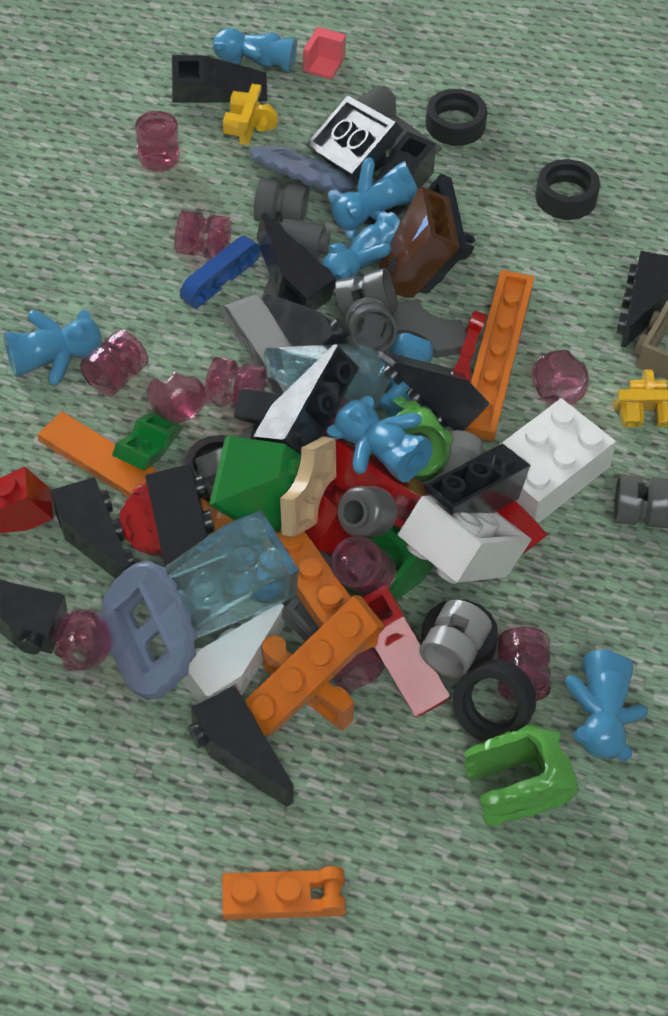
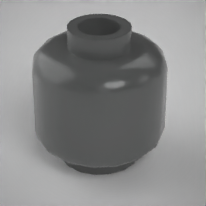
[337,486,397,538]

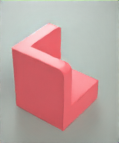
[303,27,346,79]

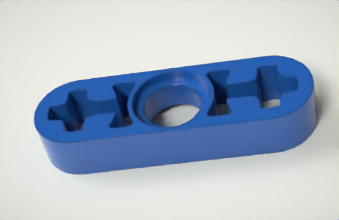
[180,236,261,309]

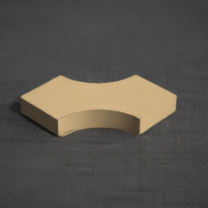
[280,436,336,537]

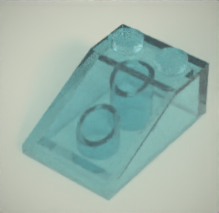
[263,344,390,410]
[165,510,299,639]

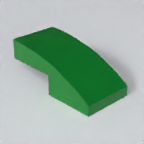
[112,411,183,471]

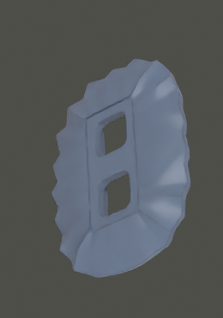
[249,144,359,193]
[100,561,197,700]

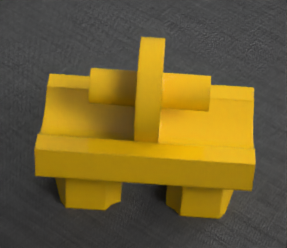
[223,84,279,146]
[613,369,668,427]

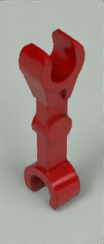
[453,310,486,383]

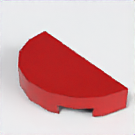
[120,483,162,556]

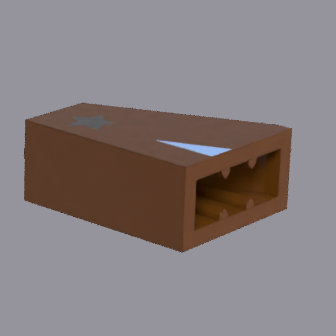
[379,186,460,298]

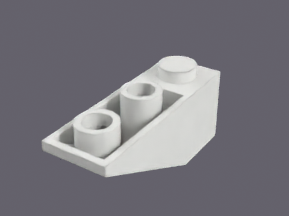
[182,602,285,703]

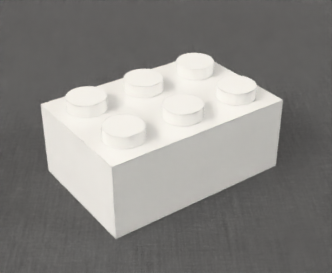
[499,398,616,523]
[398,496,532,584]

